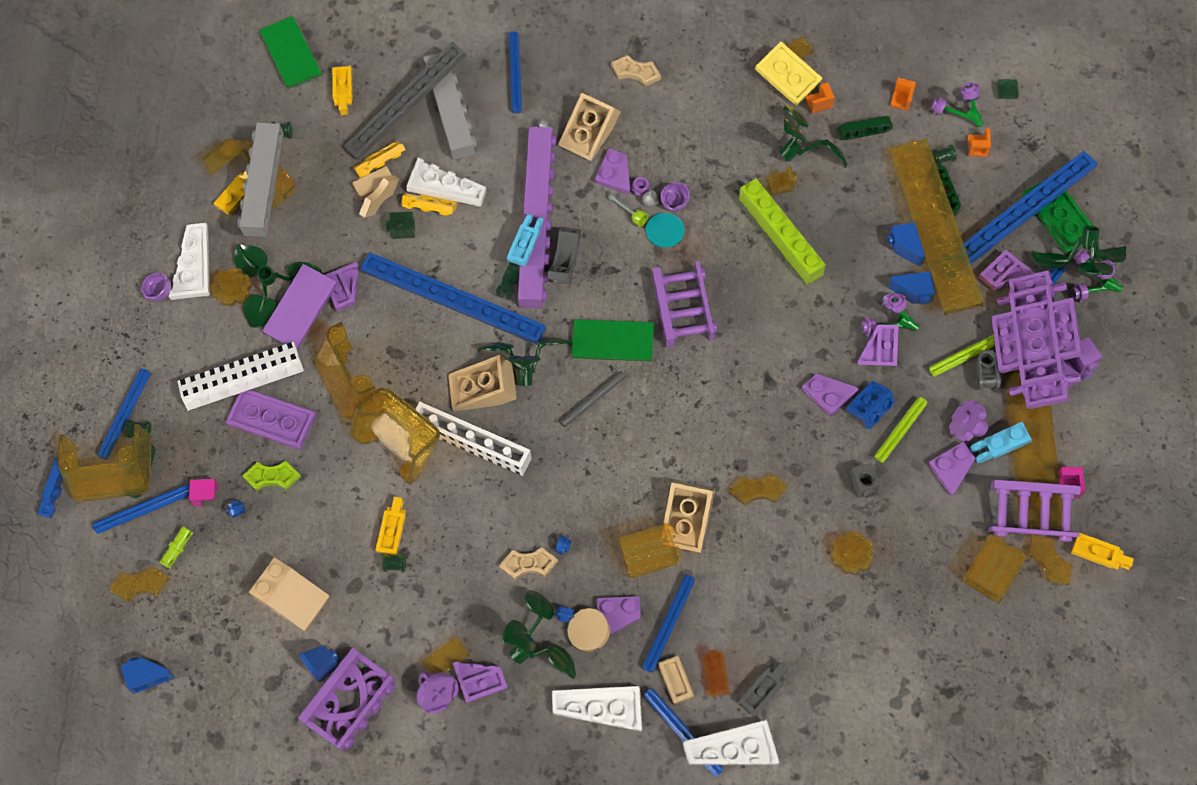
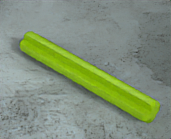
[929,334,995,377]
[874,397,927,463]

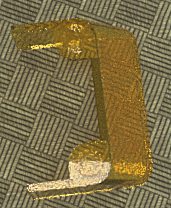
[201,139,296,209]
[58,424,152,502]

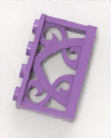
[298,647,396,752]

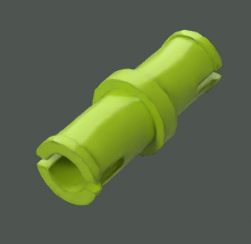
[159,526,193,569]

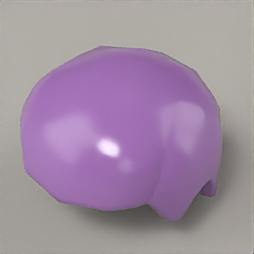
[661,182,690,211]
[141,273,172,302]

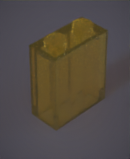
[617,523,682,579]
[961,535,1027,604]

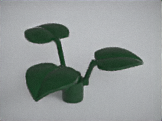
[779,104,847,168]
[1032,226,1126,275]
[234,244,322,328]
[478,337,573,386]
[502,590,576,679]

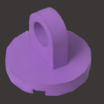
[417,671,458,714]

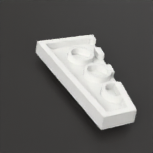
[407,158,486,207]
[169,223,210,300]
[552,686,642,731]
[683,720,779,765]

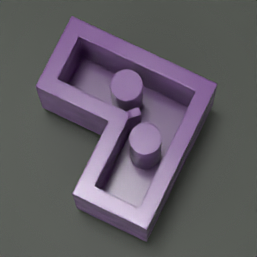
[1062,337,1102,388]

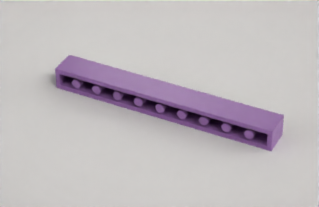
[518,127,556,308]

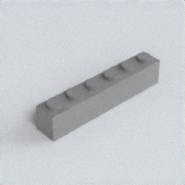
[424,53,477,160]
[238,123,284,237]

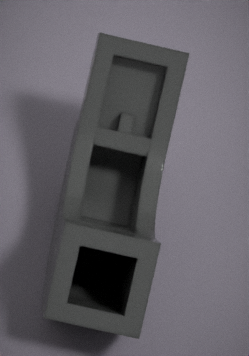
[548,227,581,284]

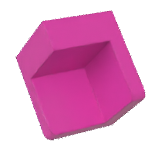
[1057,467,1085,498]
[189,479,219,506]

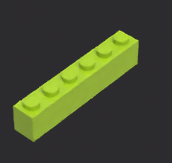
[739,178,826,285]

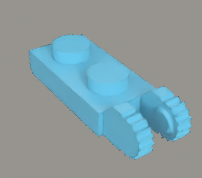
[507,214,544,267]
[970,422,1032,463]

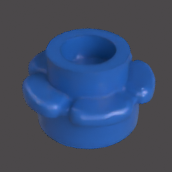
[226,500,246,518]
[555,535,572,555]
[554,607,574,623]

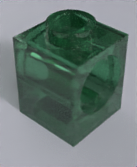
[386,211,415,239]

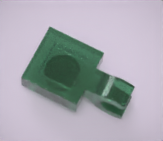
[496,262,520,300]

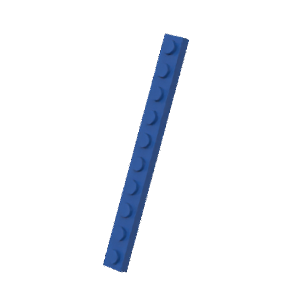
[936,151,1098,281]
[360,252,546,345]

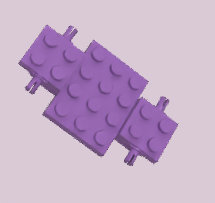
[992,270,1083,409]

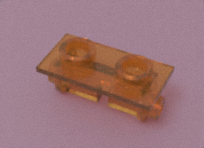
[702,650,730,697]

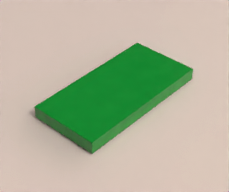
[259,16,322,89]
[1022,180,1100,255]
[572,319,654,362]

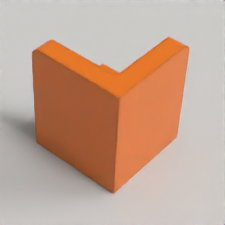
[890,78,916,111]
[805,82,835,114]
[967,128,991,157]

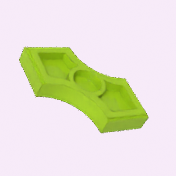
[242,461,301,491]

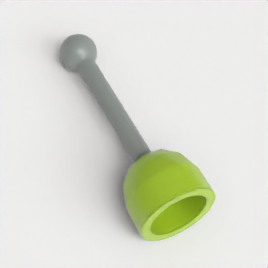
[608,194,649,227]

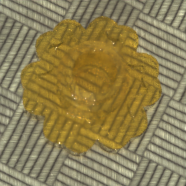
[210,267,252,307]
[831,531,874,575]

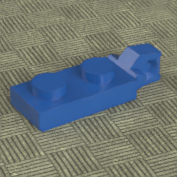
[38,459,69,518]

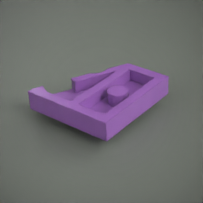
[595,149,630,195]
[979,250,1035,290]
[325,262,359,312]
[857,325,898,366]
[801,374,859,417]
[928,442,975,496]
[597,596,641,635]
[453,662,508,703]

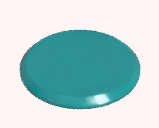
[646,213,685,248]

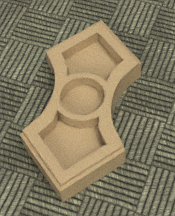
[611,55,661,87]
[360,175,399,218]
[499,547,558,580]

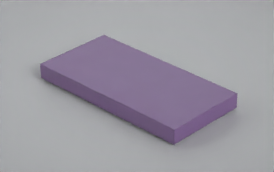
[262,264,338,350]
[225,390,317,450]

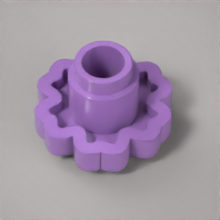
[949,400,988,441]

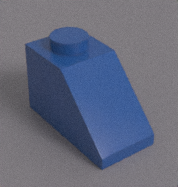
[887,222,925,266]
[889,271,936,305]
[299,645,339,682]
[121,657,175,694]

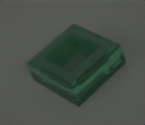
[997,79,1019,99]

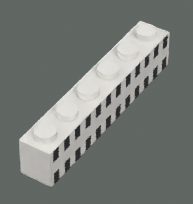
[178,342,304,411]
[410,402,532,476]

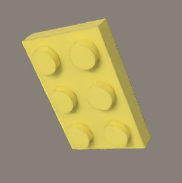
[755,42,823,106]

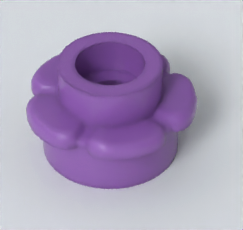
[631,177,650,196]

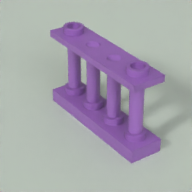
[652,261,717,348]
[989,480,1081,542]

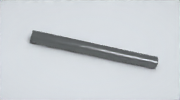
[560,371,626,427]

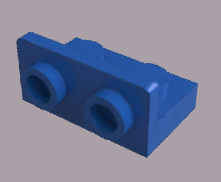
[846,380,895,429]

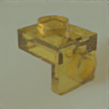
[766,166,797,196]

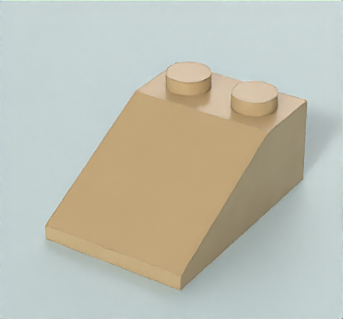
[558,93,621,161]
[448,355,517,412]
[660,480,716,553]
[249,557,330,632]

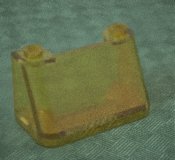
[315,322,382,421]
[350,388,440,485]

